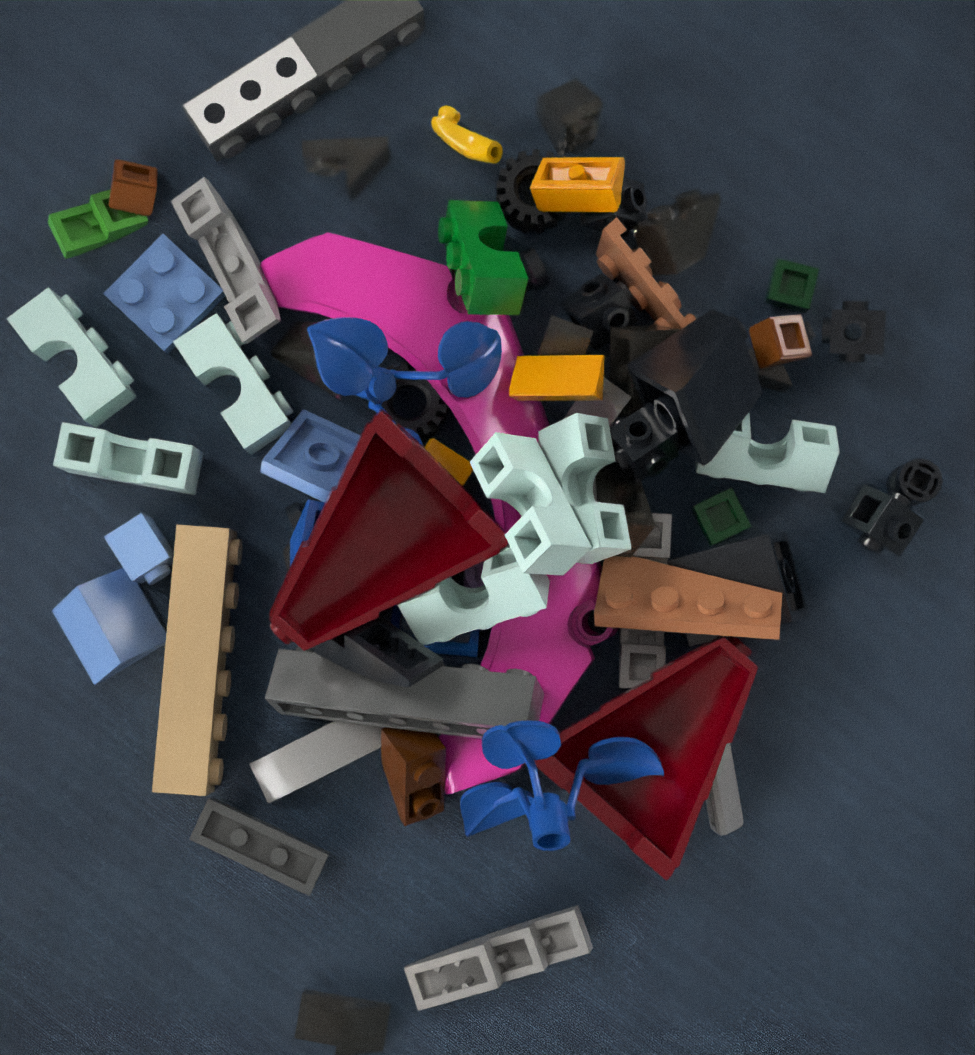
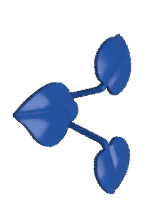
[307,317,502,446]
[460,720,664,851]

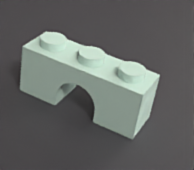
[6,287,137,428]
[173,313,294,455]
[538,413,631,564]
[696,413,840,493]
[53,422,204,495]
[470,432,592,575]
[397,544,550,645]

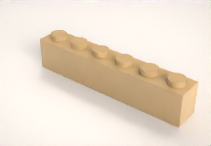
[152,524,243,796]

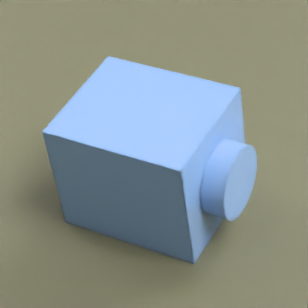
[104,513,174,585]

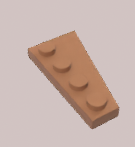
[596,217,696,340]
[594,553,782,640]

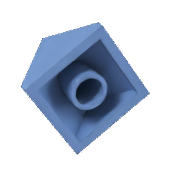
[52,568,167,685]

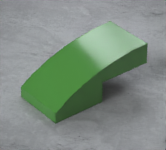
[48,189,148,259]

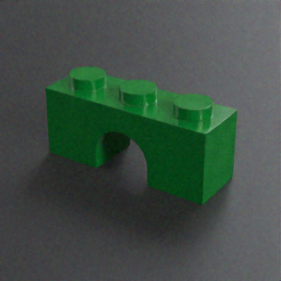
[438,200,528,315]

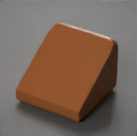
[109,159,158,216]
[749,314,812,368]

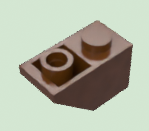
[381,727,446,826]

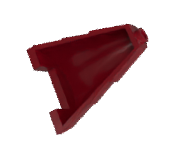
[269,409,509,651]
[534,636,758,881]

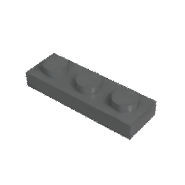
[189,797,331,896]

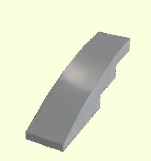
[404,905,593,1011]

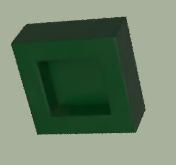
[765,258,819,313]
[691,488,751,546]

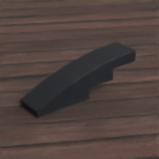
[310,615,443,688]

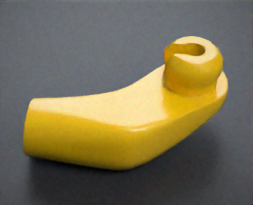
[431,105,503,164]

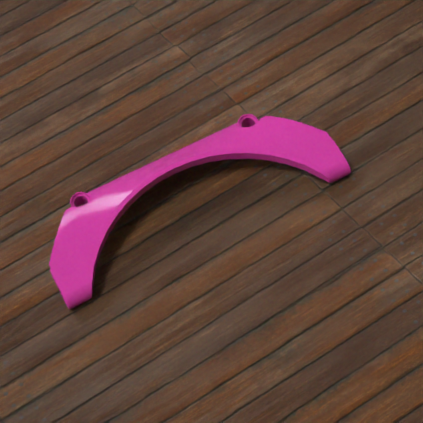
[260,232,619,794]

